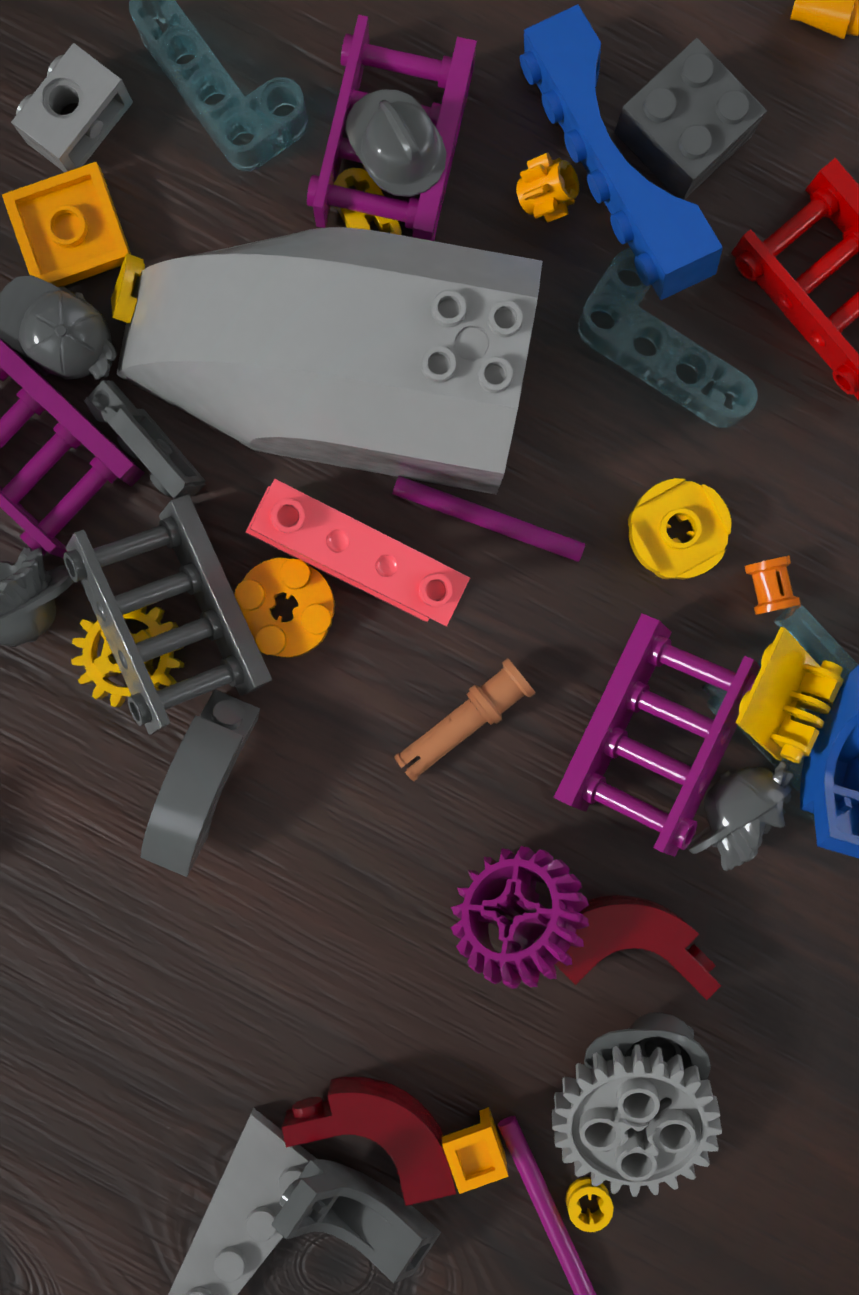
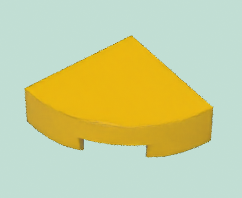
[111,253,145,324]

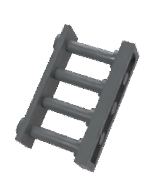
[64,494,272,735]

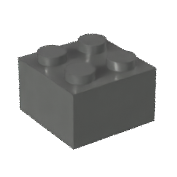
[614,38,767,200]

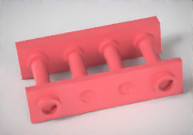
[245,479,470,626]

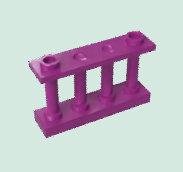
[307,14,477,241]
[0,338,145,559]
[553,613,761,857]

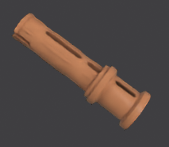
[394,658,536,781]

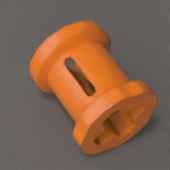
[744,556,801,615]

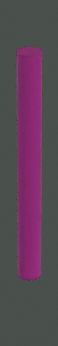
[392,476,585,562]
[498,1116,596,1295]

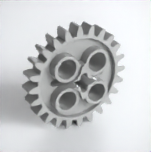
[552,1045,722,1197]

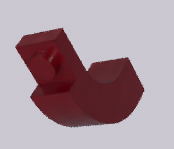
[536,895,721,1000]
[281,1077,456,1206]

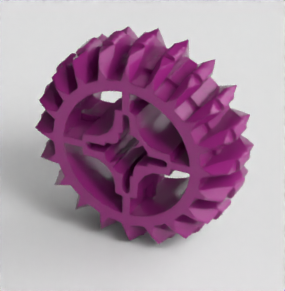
[450,845,590,989]

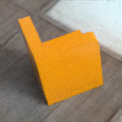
[442,1107,509,1194]

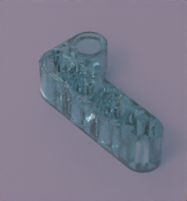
[129,0,308,171]
[578,248,758,428]

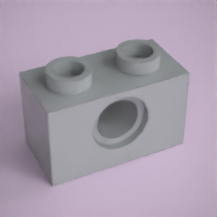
[11,43,133,172]

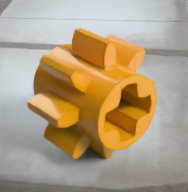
[516,153,579,223]

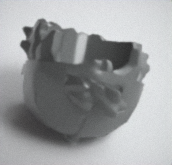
[0,275,117,380]
[0,547,74,647]
[687,760,794,871]

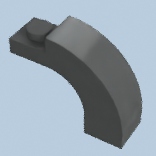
[140,689,260,877]
[271,1159,441,1284]

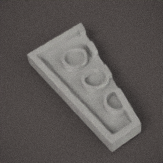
[168,1108,317,1295]

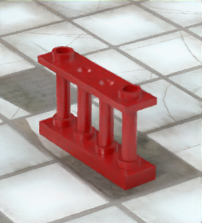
[731,158,859,401]

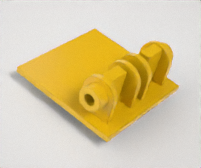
[735,627,844,764]

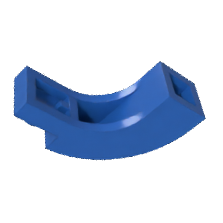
[800,665,859,858]

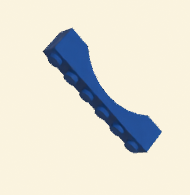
[519,4,723,300]

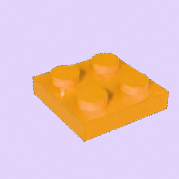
[1,162,131,287]

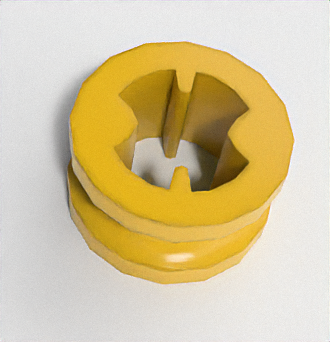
[565,1177,614,1232]

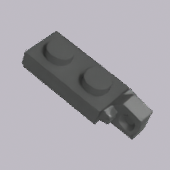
[84,380,206,499]

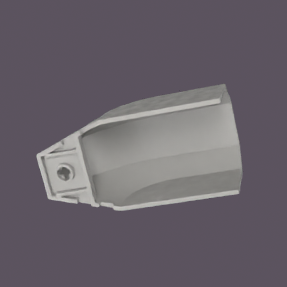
[116,227,543,495]

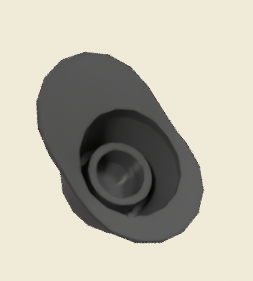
[346,89,446,197]
[584,1012,711,1080]

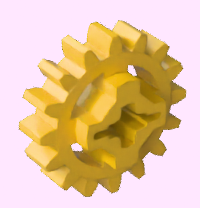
[71,607,184,707]

